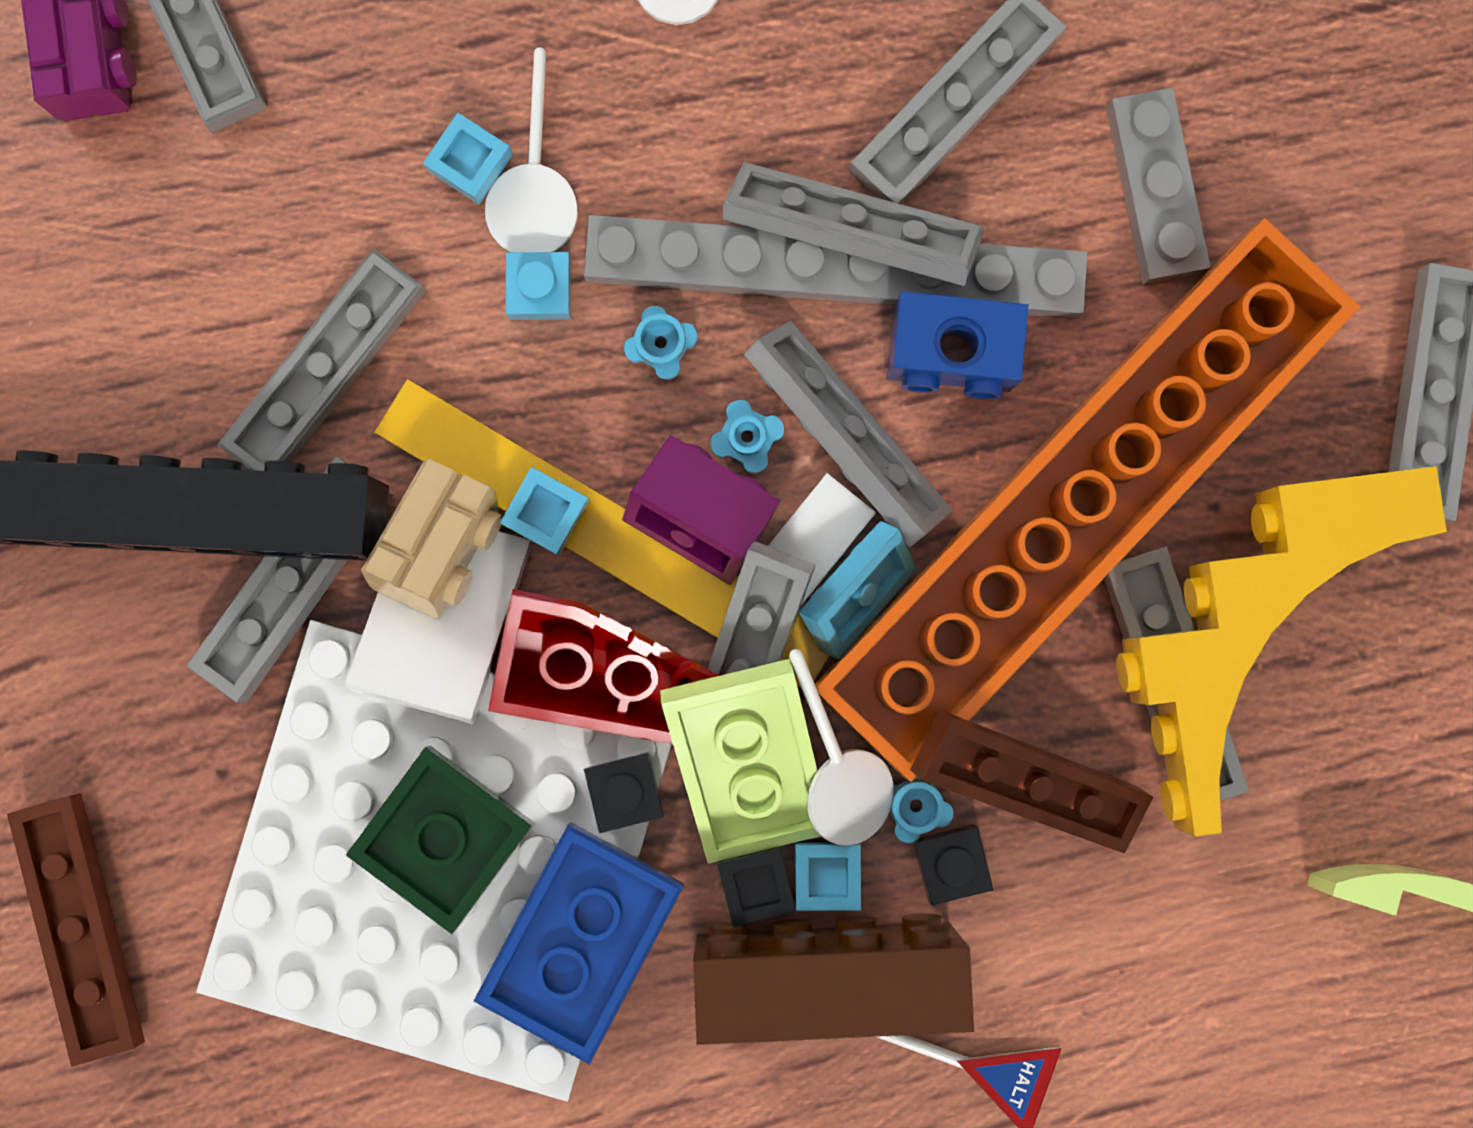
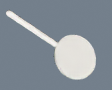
[485,47,578,252]
[789,649,894,846]

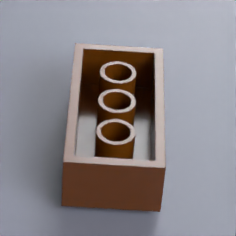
[693,913,974,1045]

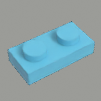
[799,521,917,660]

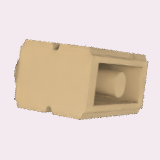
[361,459,503,619]

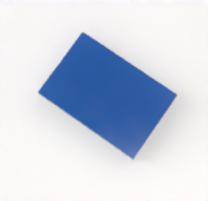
[473,822,684,1065]

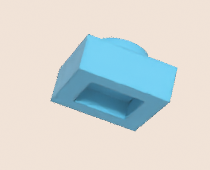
[423,112,513,205]
[506,252,571,320]
[500,467,590,556]
[795,842,861,911]

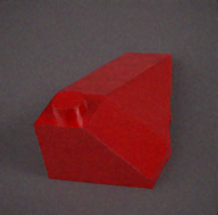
[488,589,720,744]

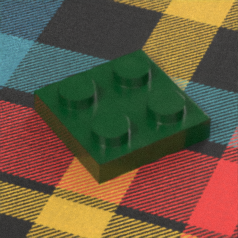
[346,745,535,934]

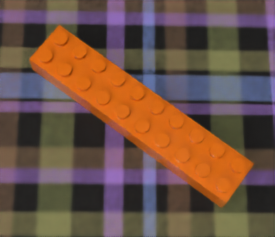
[814,217,1361,782]

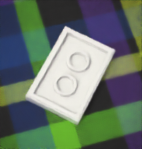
[344,532,532,724]

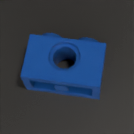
[887,291,1029,399]

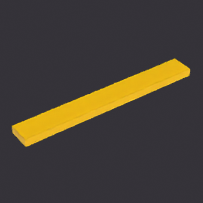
[374,379,829,688]

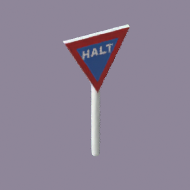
[877,1035,1062,1128]

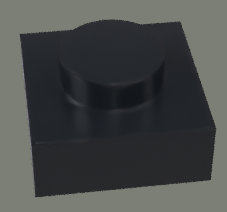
[584,751,664,834]
[914,824,994,906]
[717,846,796,927]

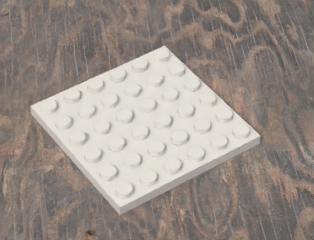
[196,620,672,1102]

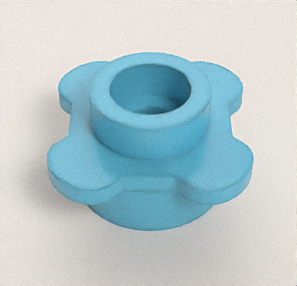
[624,306,698,380]
[711,400,784,474]
[890,776,953,843]

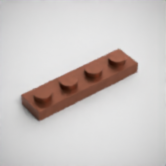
[910,709,1153,854]
[7,793,145,1067]

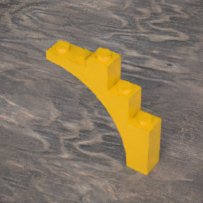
[1116,466,1447,837]

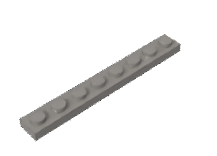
[584,215,1087,319]

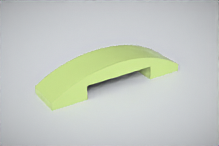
[1307,864,1473,916]

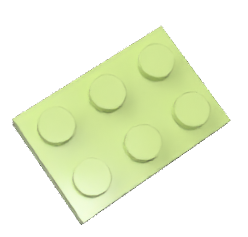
[660,659,820,864]

